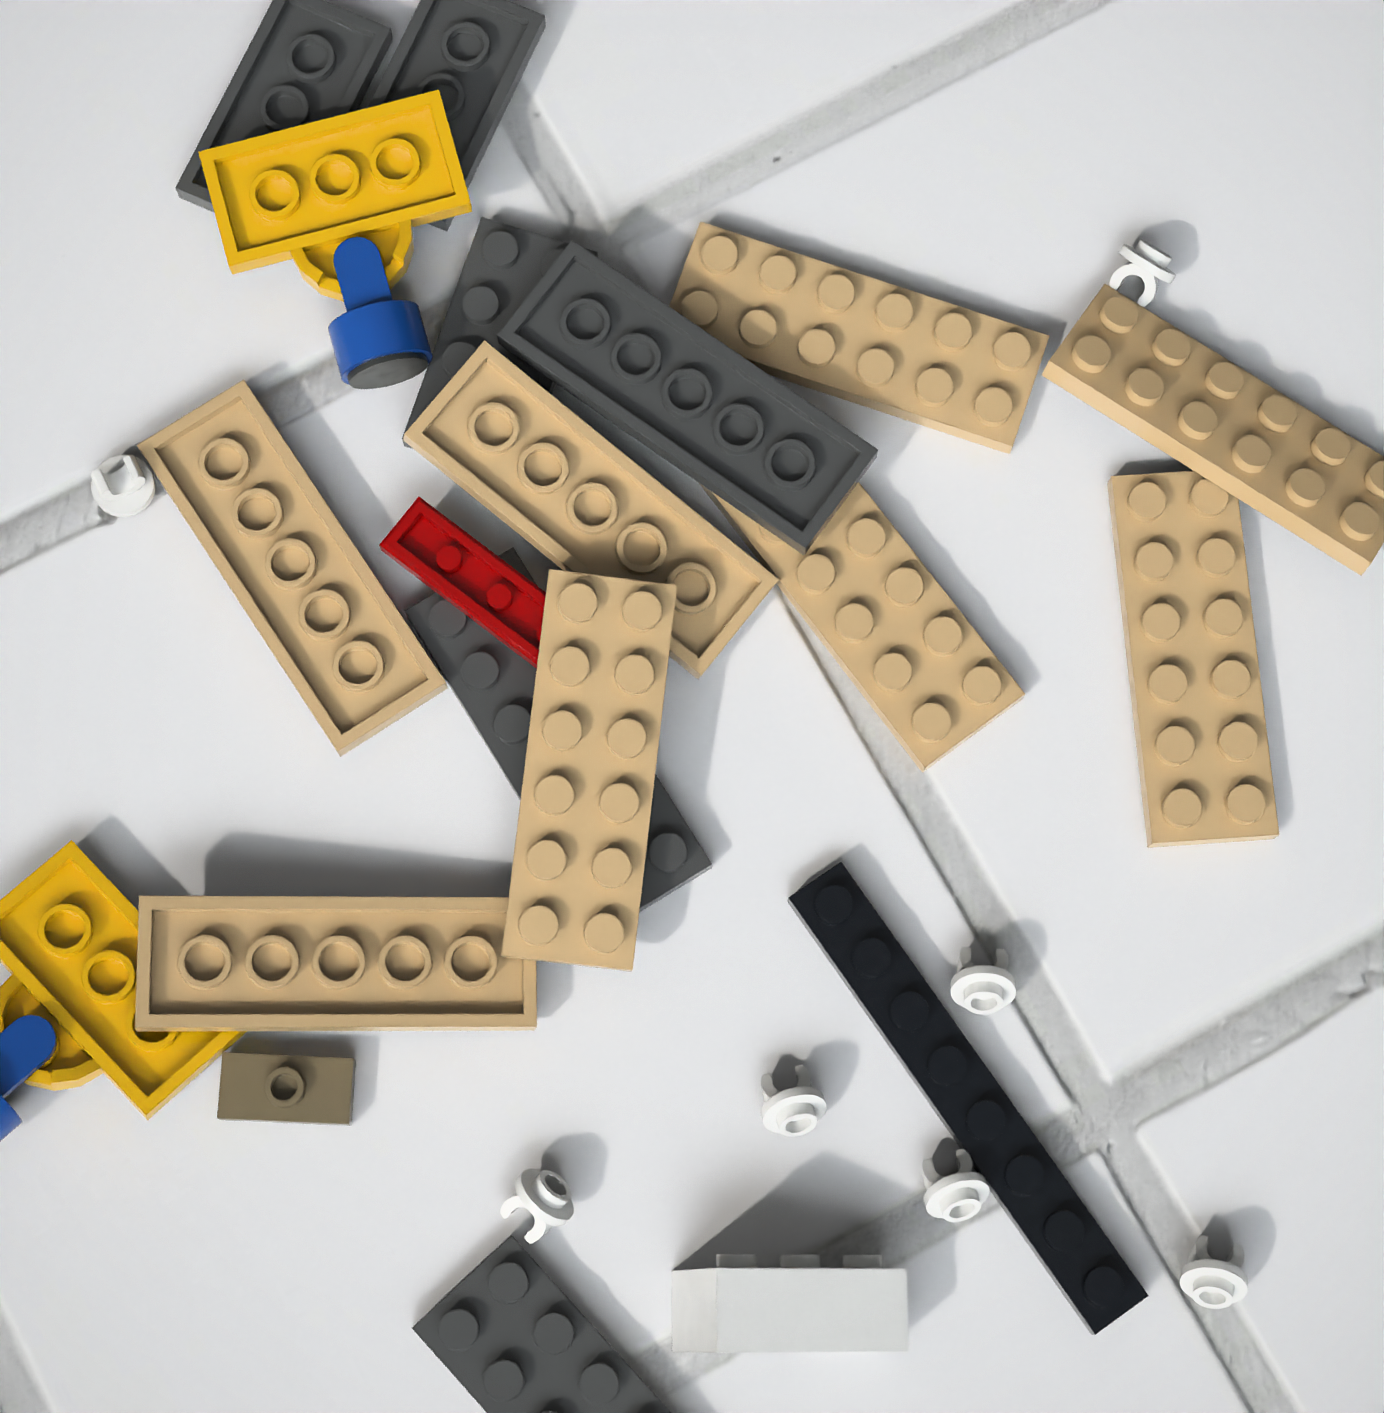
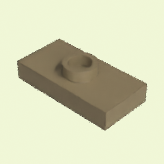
[217,1052,356,1126]

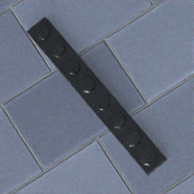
[787,862,1149,1335]

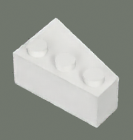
[672,1254,909,1353]

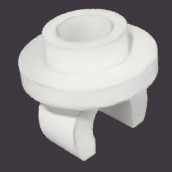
[1109,240,1176,307]
[91,455,155,517]
[950,947,1016,1015]
[761,1065,827,1137]
[922,1149,990,1222]
[500,1168,574,1244]
[1180,1235,1248,1309]

